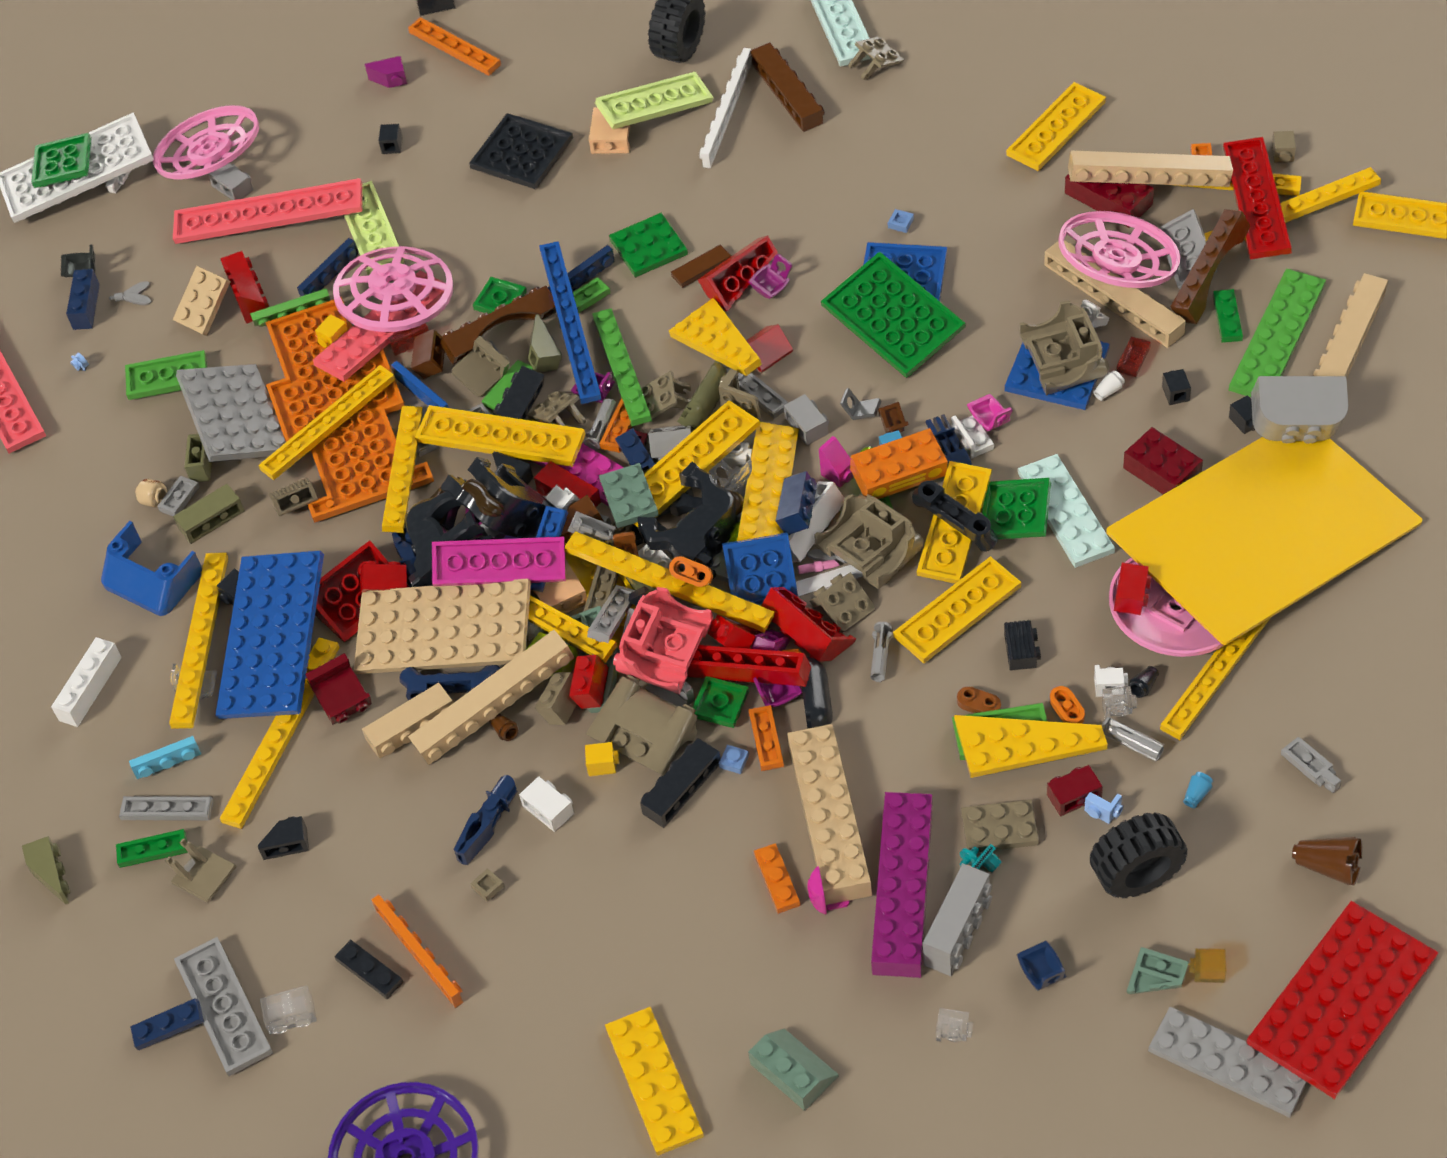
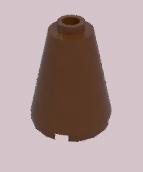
[1292,837,1363,885]

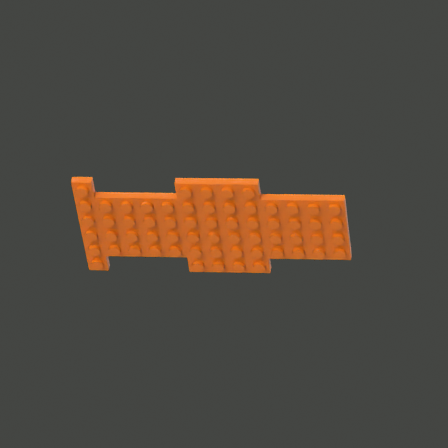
[266,297,434,523]

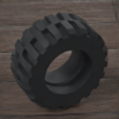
[648,0,706,63]
[1090,812,1187,899]

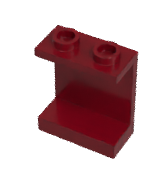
[305,653,372,725]

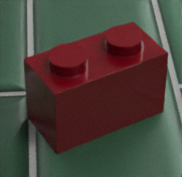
[1047,765,1103,817]

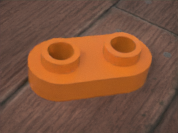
[669,556,713,587]
[1050,686,1085,724]

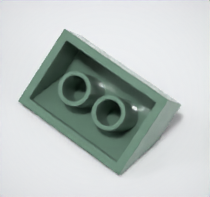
[748,1029,839,1111]

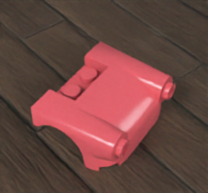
[613,587,713,694]

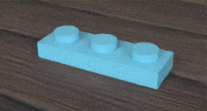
[129,736,201,779]

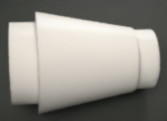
[1093,370,1125,401]

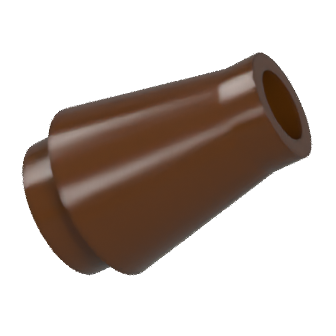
[489,713,519,741]

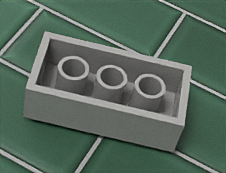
[923,864,992,976]

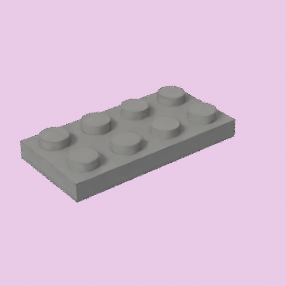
[1159,209,1218,289]

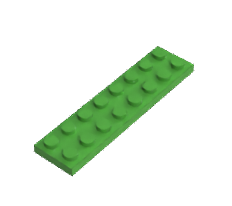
[1229,268,1326,397]

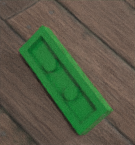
[1213,289,1243,343]
[116,829,188,868]

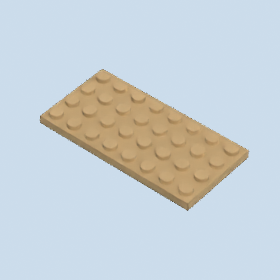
[354,579,531,674]

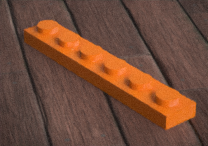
[408,17,501,76]
[371,894,463,1008]

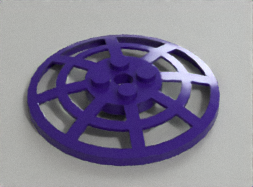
[328,1082,479,1158]

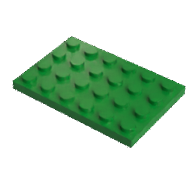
[821,251,966,378]

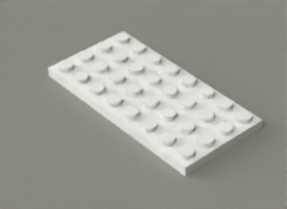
[0,113,154,223]

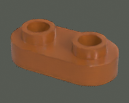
[957,687,1001,713]

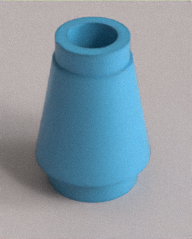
[1183,772,1213,808]

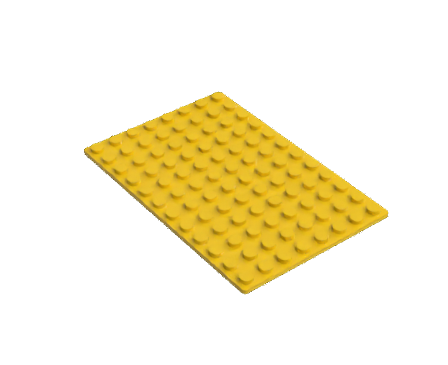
[1106,437,1423,645]

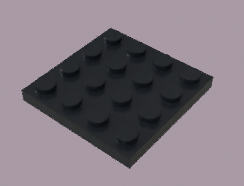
[469,113,573,189]

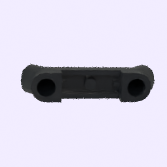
[912,481,999,552]

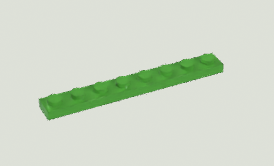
[592,308,652,426]

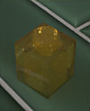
[1189,949,1226,983]

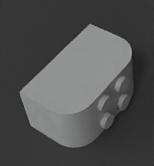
[1251,376,1348,443]

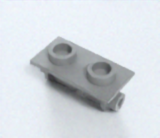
[568,511,616,544]

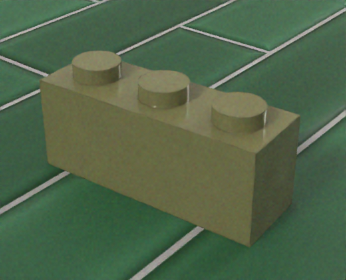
[173,484,244,544]

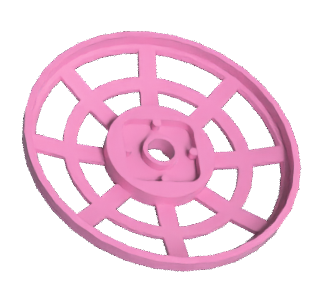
[153,106,259,179]
[1058,211,1180,288]
[333,246,453,332]

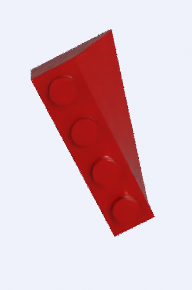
[698,235,778,312]
[220,251,269,324]
[761,587,856,662]

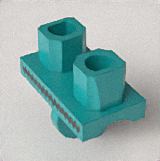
[959,844,1002,873]

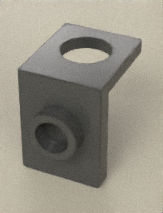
[840,388,882,420]

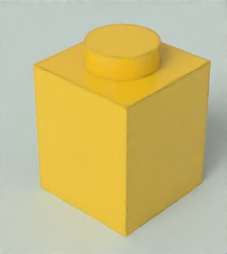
[315,314,348,348]
[585,742,620,776]

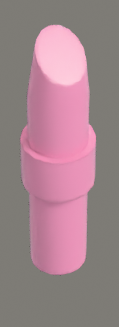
[797,560,840,574]

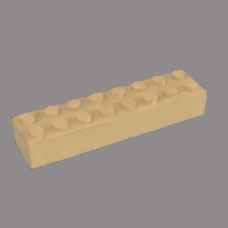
[787,724,872,905]

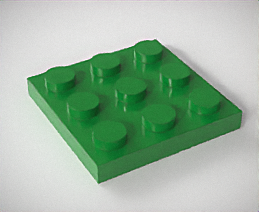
[31,133,91,188]
[609,212,688,278]
[982,478,1051,539]

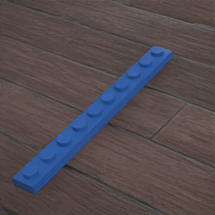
[539,241,601,404]

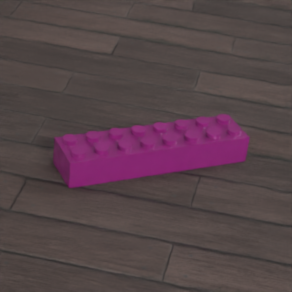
[871,792,933,978]

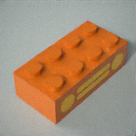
[850,428,948,499]

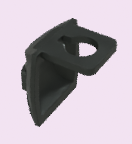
[61,244,95,277]

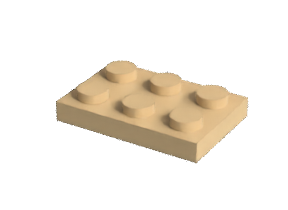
[173,266,231,336]

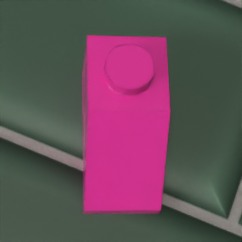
[819,436,853,488]

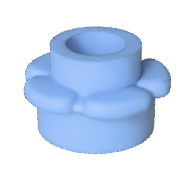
[70,353,89,371]

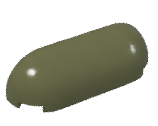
[677,360,728,428]

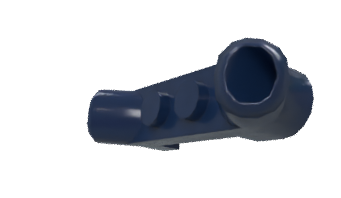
[400,665,501,700]

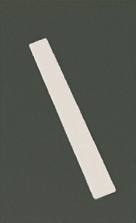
[759,565,863,606]

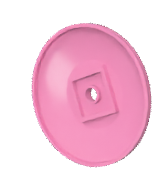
[1109,558,1224,657]

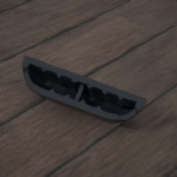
[802,656,833,729]

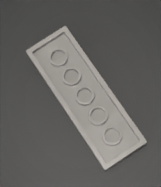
[174,937,273,1076]
[1148,1007,1307,1118]

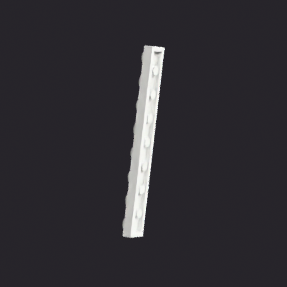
[700,48,752,168]

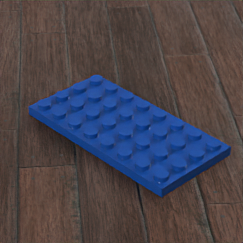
[215,550,324,719]

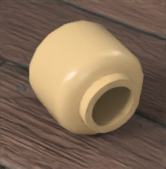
[135,479,168,507]

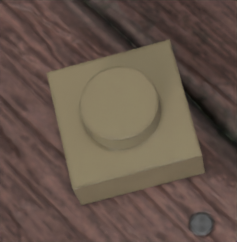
[470,868,505,902]

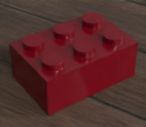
[1123,427,1203,494]

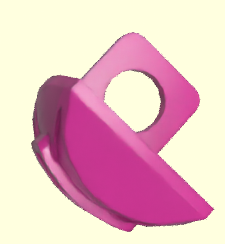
[967,394,1012,431]
[807,866,849,914]

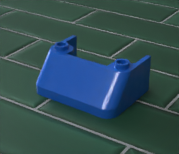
[101,521,202,616]

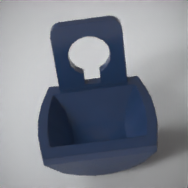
[1016,941,1066,991]

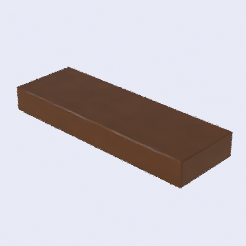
[671,244,731,288]

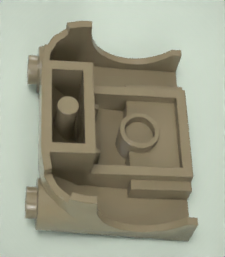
[1019,301,1109,395]
[814,494,923,589]
[586,675,698,776]

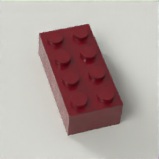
[1065,174,1154,228]

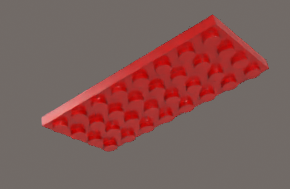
[1246,901,1439,1099]

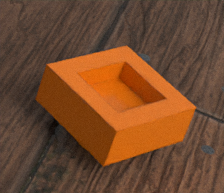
[1190,143,1213,156]

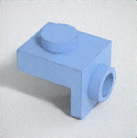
[1085,792,1123,824]

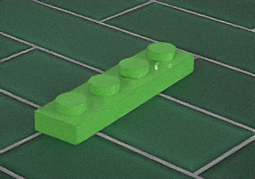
[250,288,330,327]

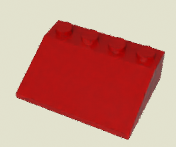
[315,540,409,643]

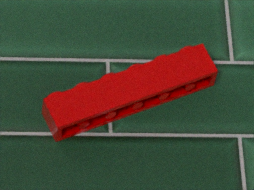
[687,645,811,687]

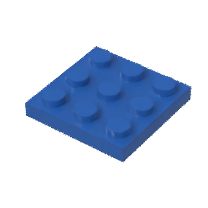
[722,533,798,605]

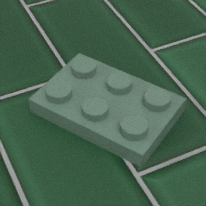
[599,463,659,528]

